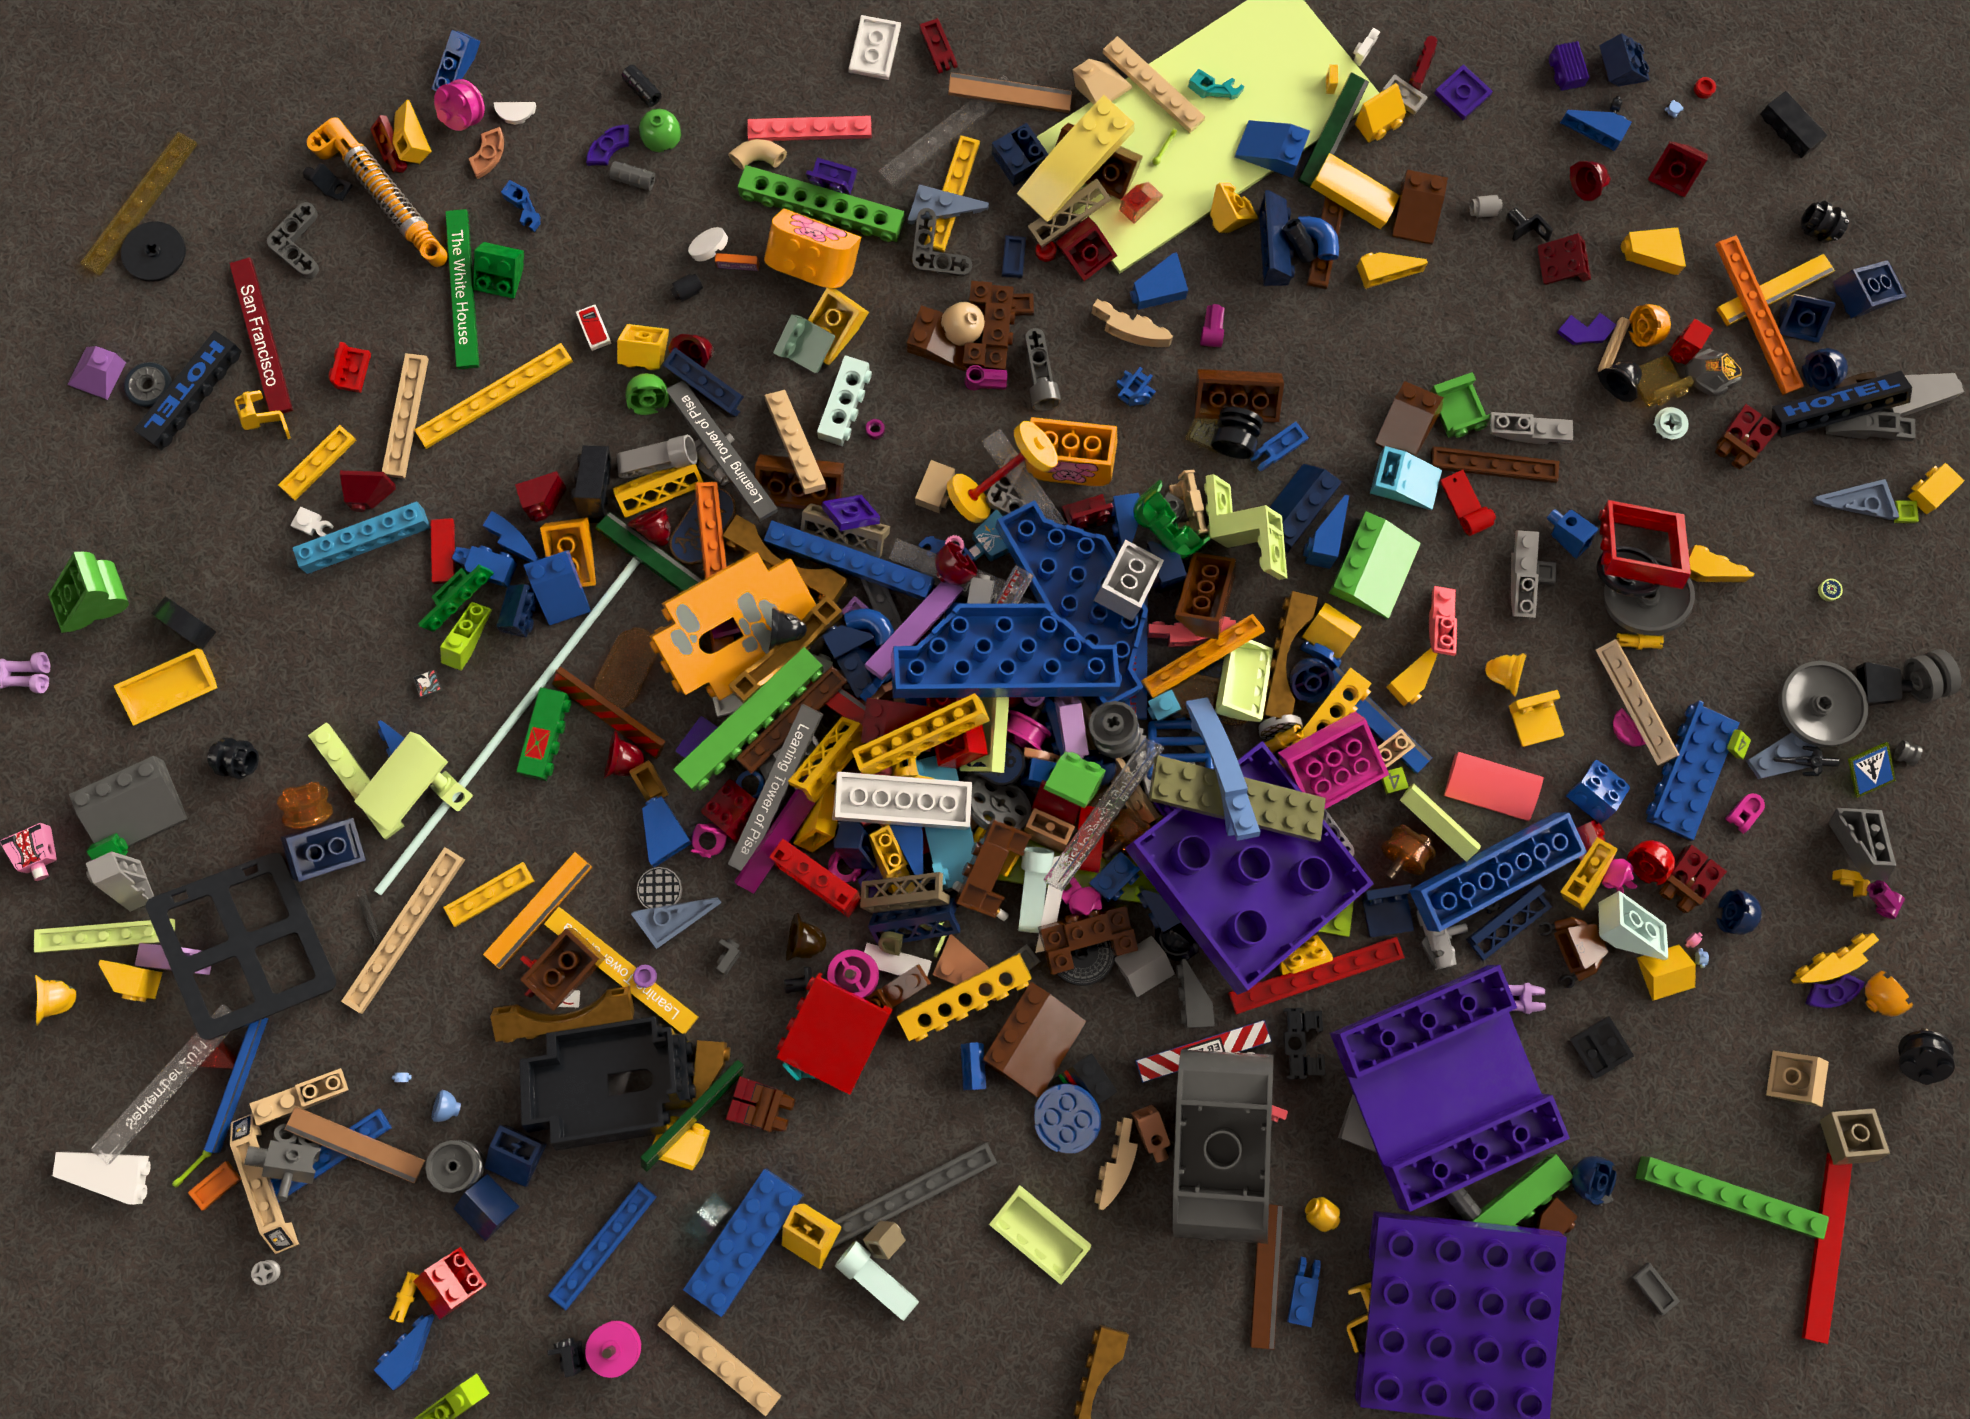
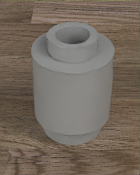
[1469,195,1502,218]

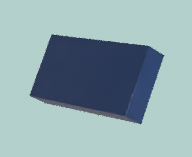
[1002,235,1026,278]

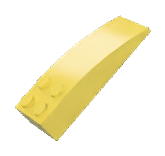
[1017,95,1134,222]

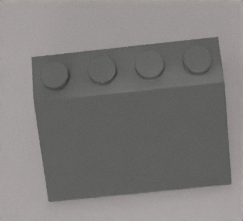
[69,756,188,847]

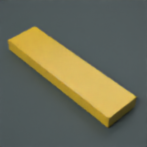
[278,425,357,500]
[443,862,535,927]

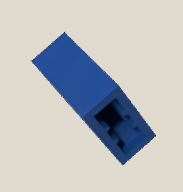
[1130,252,1188,310]
[642,796,692,868]

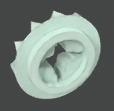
[1653,407,1688,441]

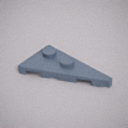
[908,185,989,224]
[1812,479,1899,520]
[631,897,722,949]

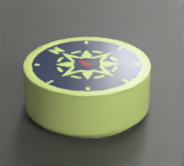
[1818,579,1843,601]

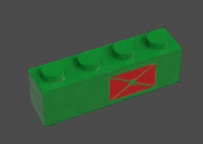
[516,687,571,781]

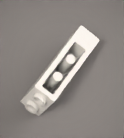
[53,1152,150,1204]

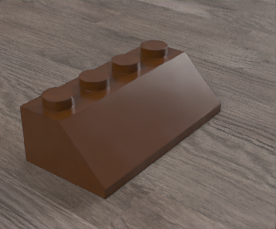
[1055,123,1143,200]
[1195,369,1284,422]
[755,454,844,509]
[1175,553,1236,640]

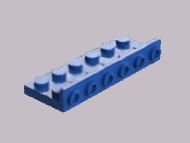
[1646,700,1740,841]

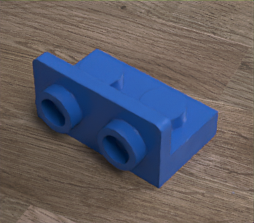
[1089,851,1140,902]
[961,1042,986,1090]

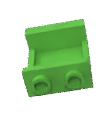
[1430,372,1490,438]

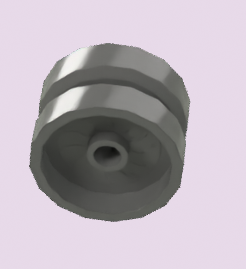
[1903,649,1962,704]
[1089,701,1141,758]
[425,1140,485,1193]

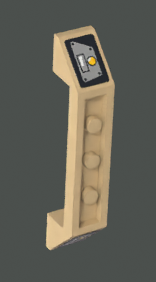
[230,1113,299,1254]

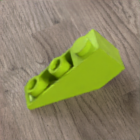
[440,602,492,670]
[415,1374,490,1419]

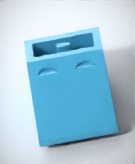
[1370,446,1442,510]

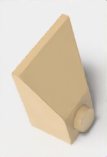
[1072,59,1132,104]

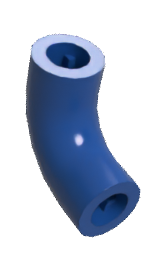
[1298,216,1339,260]
[844,608,895,648]

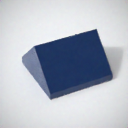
[1778,294,1836,343]
[454,1174,520,1242]

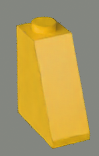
[1621,228,1686,275]
[793,784,838,852]

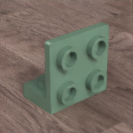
[773,314,835,373]

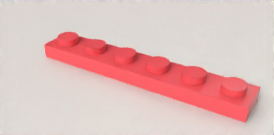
[748,116,872,141]

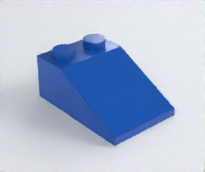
[1235,120,1310,178]
[1303,495,1349,569]
[524,550,591,625]

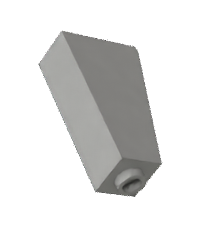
[1882,373,1964,417]

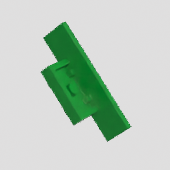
[418,564,494,632]

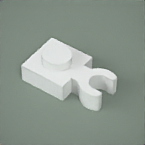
[1353,28,1380,66]
[290,507,334,537]

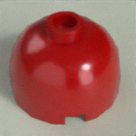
[1627,840,1675,885]

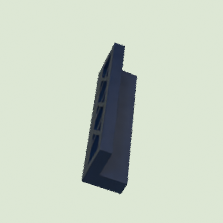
[663,347,744,417]
[1466,884,1552,961]
[868,898,961,946]

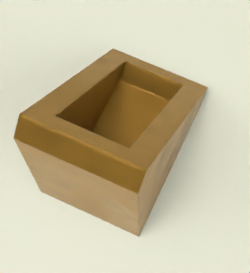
[629,760,669,801]

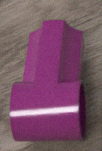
[1200,304,1225,348]
[964,365,1007,391]
[1866,880,1905,919]

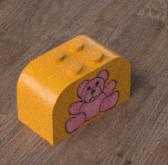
[764,208,861,288]
[1025,417,1118,486]

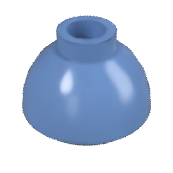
[432,1089,461,1122]

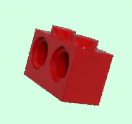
[1668,318,1713,365]

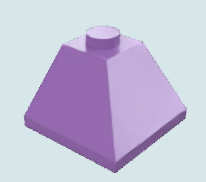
[67,346,126,400]

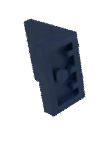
[1361,884,1414,938]

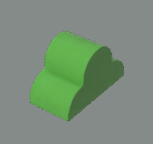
[48,552,129,633]

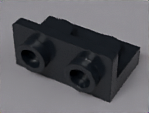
[547,1337,586,1378]

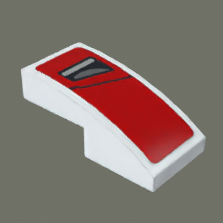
[576,304,611,351]

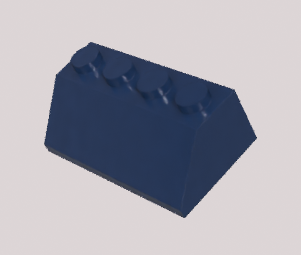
[1259,190,1295,286]
[1269,464,1342,554]

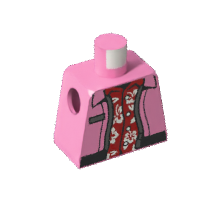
[0,823,57,881]

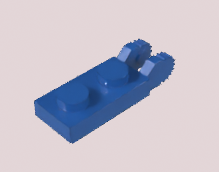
[1250,422,1309,471]
[1287,1257,1321,1327]

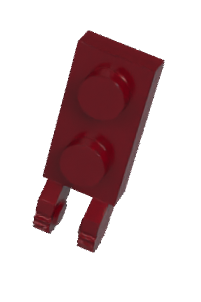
[1409,35,1438,91]

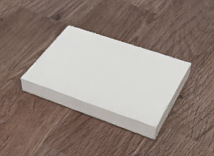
[849,15,901,80]

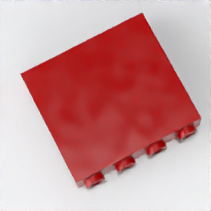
[776,972,893,1095]

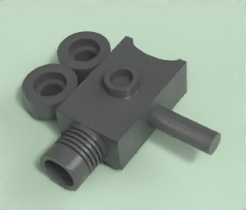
[244,1124,321,1202]

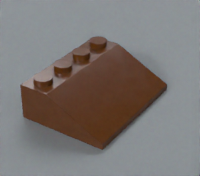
[982,982,1086,1099]

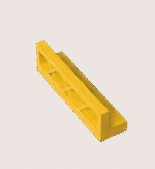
[613,464,703,518]
[788,716,864,803]

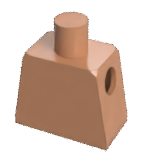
[1131,1105,1170,1163]

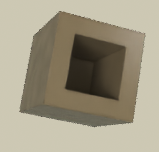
[863,1221,906,1260]

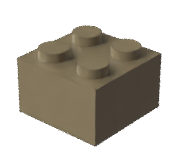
[1820,1109,1890,1165]

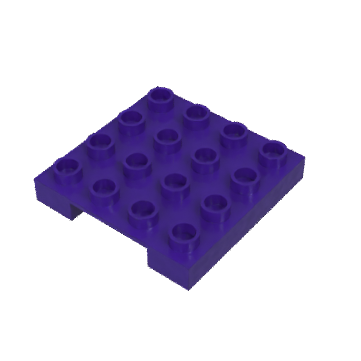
[1330,965,1570,1212]
[1355,1211,1567,1419]

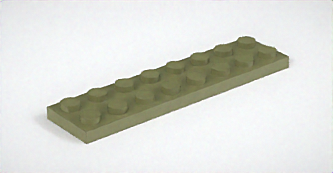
[1148,755,1326,843]

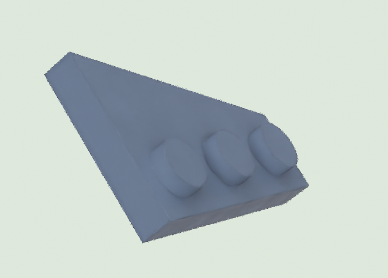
[1746,732,1823,779]

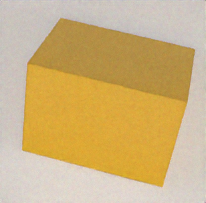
[1302,603,1362,658]
[1637,945,1696,1001]

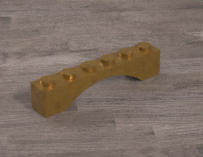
[723,514,848,604]
[1262,591,1318,720]
[729,595,842,703]
[490,986,634,1043]
[1074,1325,1129,1419]

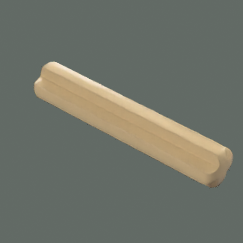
[1598,317,1630,372]

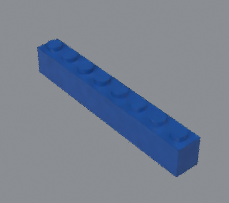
[764,520,936,601]

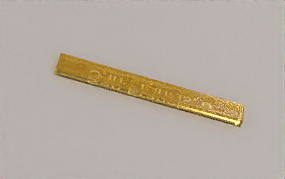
[80,132,198,276]

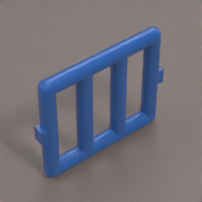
[1147,717,1214,780]

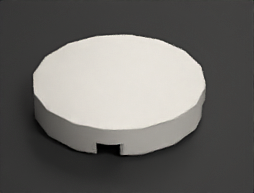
[688,227,728,261]

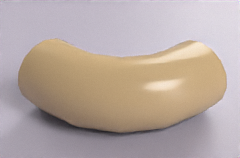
[729,139,787,169]

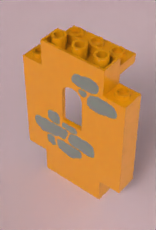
[649,552,816,701]

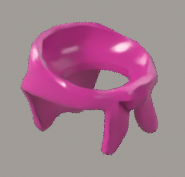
[691,823,727,858]
[828,851,862,883]
[1601,859,1637,894]
[1069,887,1102,916]

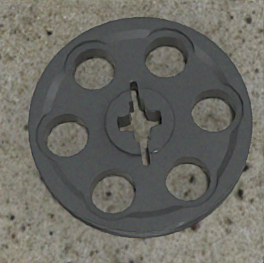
[971,778,1032,830]

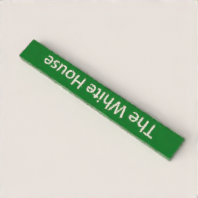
[446,209,479,370]

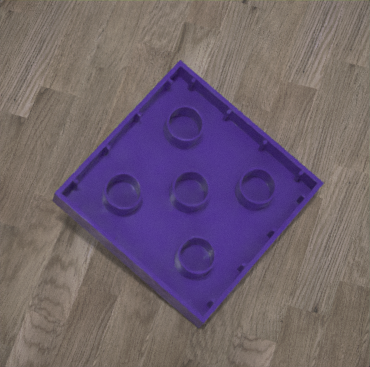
[1125,741,1374,995]

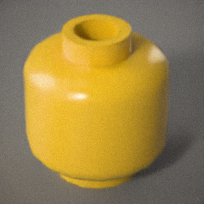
[1305,1197,1340,1232]

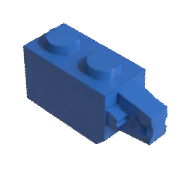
[452,545,517,587]

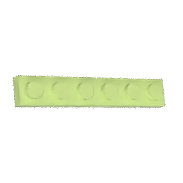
[308,722,404,840]
[34,919,175,953]

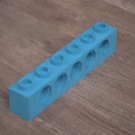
[292,502,431,574]

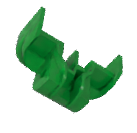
[1133,479,1210,559]

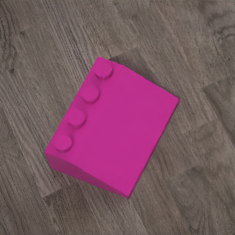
[1278,711,1389,809]

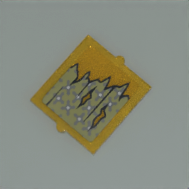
[1185,407,1218,453]

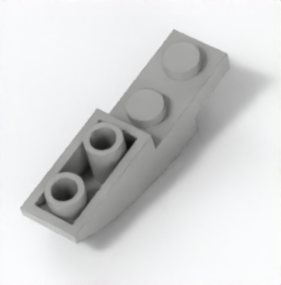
[1490,412,1573,444]
[1511,530,1539,618]

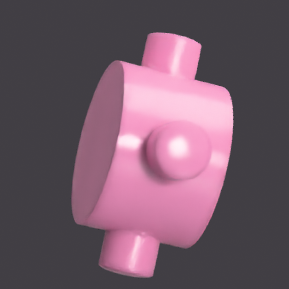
[1685,932,1703,948]

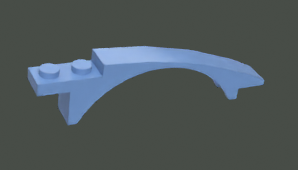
[1186,697,1260,841]

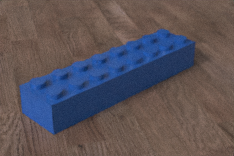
[1409,812,1587,932]

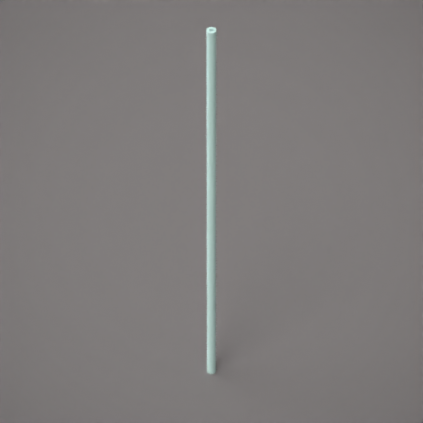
[374,558,640,895]

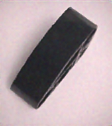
[151,596,216,649]

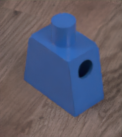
[1547,509,1598,559]
[1020,758,1057,788]

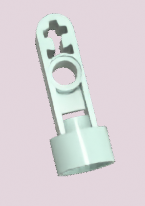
[1018,847,1054,933]
[835,1241,919,1321]

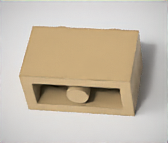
[915,460,955,513]

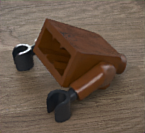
[1538,917,1608,988]

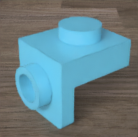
[1147,689,1182,722]

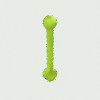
[1152,128,1177,165]
[172,1150,212,1188]

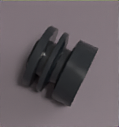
[1211,407,1263,459]

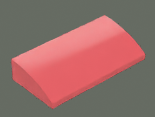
[1444,752,1544,821]

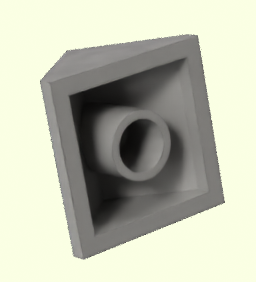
[1114,936,1175,997]

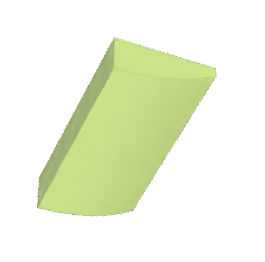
[1215,640,1273,722]
[960,697,1009,773]
[354,732,448,832]
[1400,783,1481,862]
[989,1185,1091,1285]

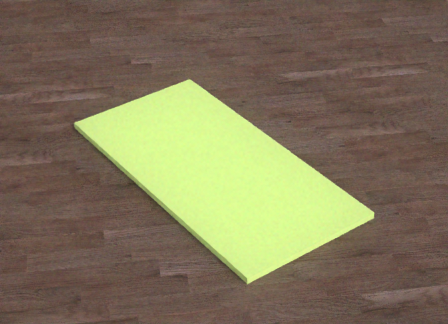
[1037,0,1379,274]

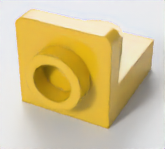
[1832,869,1870,897]

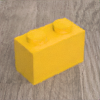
[1907,463,1964,514]

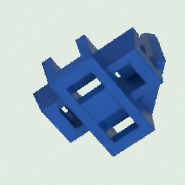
[1117,367,1156,407]

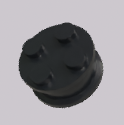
[1898,1028,1955,1085]

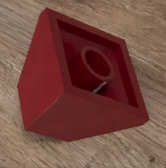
[1648,141,1708,197]
[340,470,396,512]

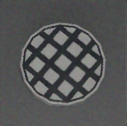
[1258,715,1303,740]
[637,867,682,909]

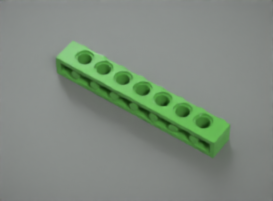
[738,165,905,242]

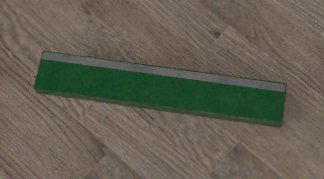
[1298,72,1369,191]
[596,512,703,592]
[641,1060,744,1172]

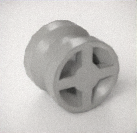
[251,1260,280,1285]

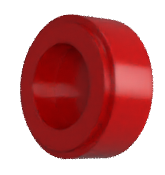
[1694,77,1716,99]
[1036,241,1057,262]

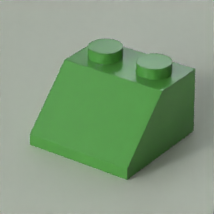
[1044,752,1106,808]

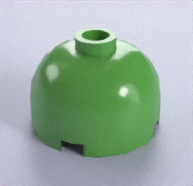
[639,109,681,152]
[625,373,669,415]

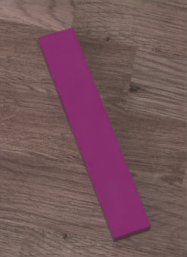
[734,774,815,894]

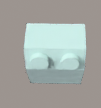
[1598,891,1668,960]

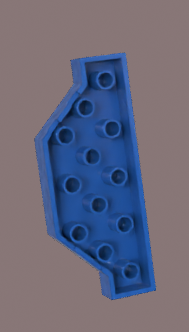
[995,500,1148,706]
[891,603,1120,698]

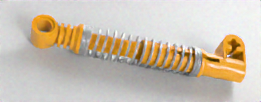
[307,118,448,267]

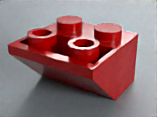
[413,1247,487,1319]

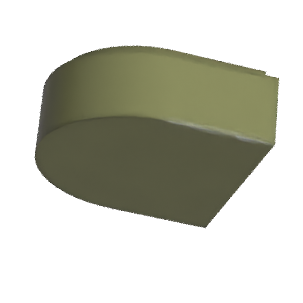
[878,931,903,956]

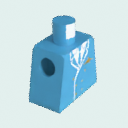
[968,509,1009,562]

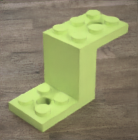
[1204,474,1287,580]

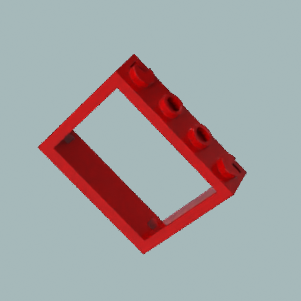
[1598,500,1691,589]
[769,838,861,918]

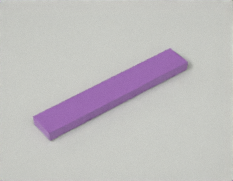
[865,581,964,680]

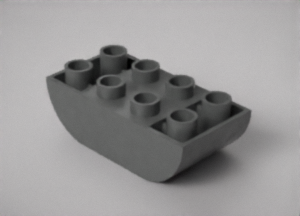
[1173,1050,1273,1244]

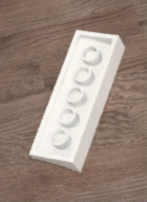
[832,772,972,830]

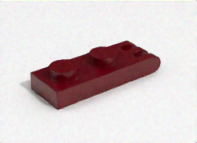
[919,18,958,74]

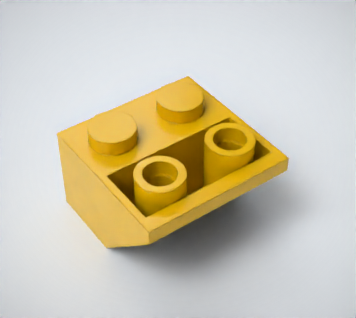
[782,1204,842,1269]

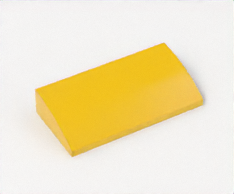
[1310,153,1399,229]
[114,649,217,726]

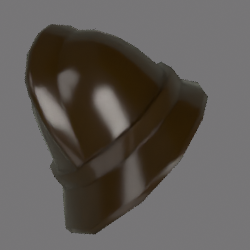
[786,913,826,961]

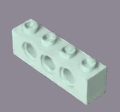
[817,356,872,446]

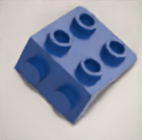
[1566,760,1630,824]

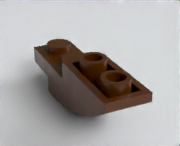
[864,964,931,1009]

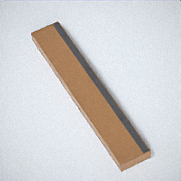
[948,73,1072,113]
[284,1107,425,1183]

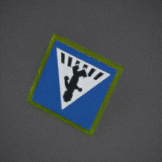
[1848,742,1896,798]

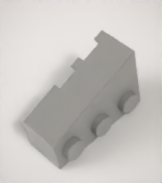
[86,852,154,912]

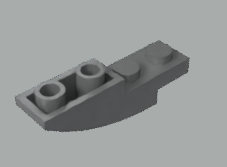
[1826,411,1915,442]

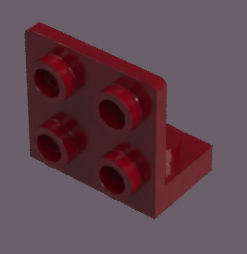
[1537,233,1591,285]
[1062,494,1113,531]
[701,779,757,843]

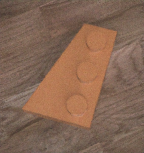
[933,934,1004,1002]

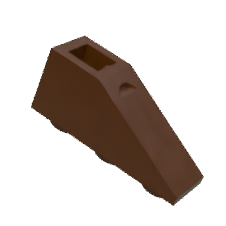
[1532,1197,1578,1234]

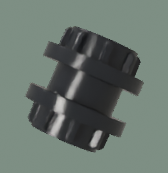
[1801,201,1849,243]
[207,737,259,779]

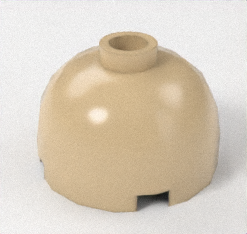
[941,302,985,346]

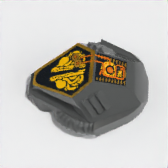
[1685,348,1742,396]

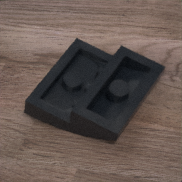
[1570,1016,1634,1079]

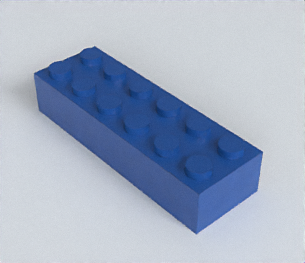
[683,1168,804,1317]

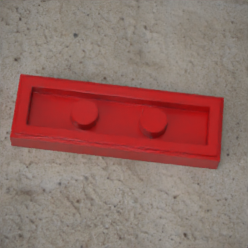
[431,518,455,584]

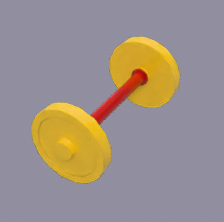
[947,421,1058,523]

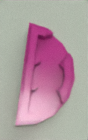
[1613,708,1646,747]

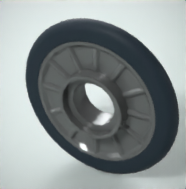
[124,362,172,407]

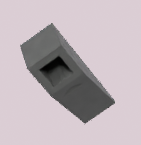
[1176,959,1215,1029]

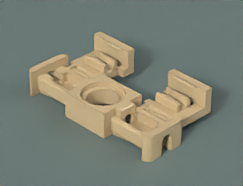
[1169,470,1209,537]

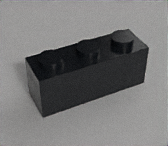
[1760,91,1827,158]

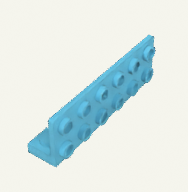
[907,756,975,890]

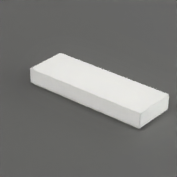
[864,943,932,977]

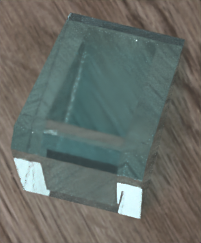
[684,1192,732,1244]

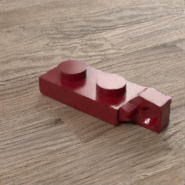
[370,115,407,173]

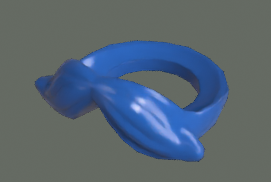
[736,771,765,799]

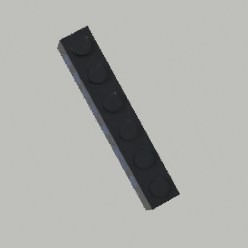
[134,330,242,451]
[1771,371,1912,438]

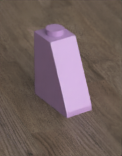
[1054,696,1089,759]
[135,943,211,975]

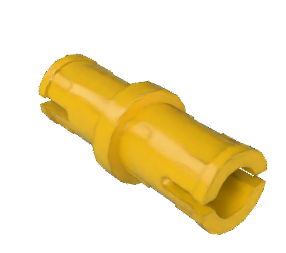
[1616,633,1664,650]
[1264,725,1304,753]
[389,1271,419,1323]

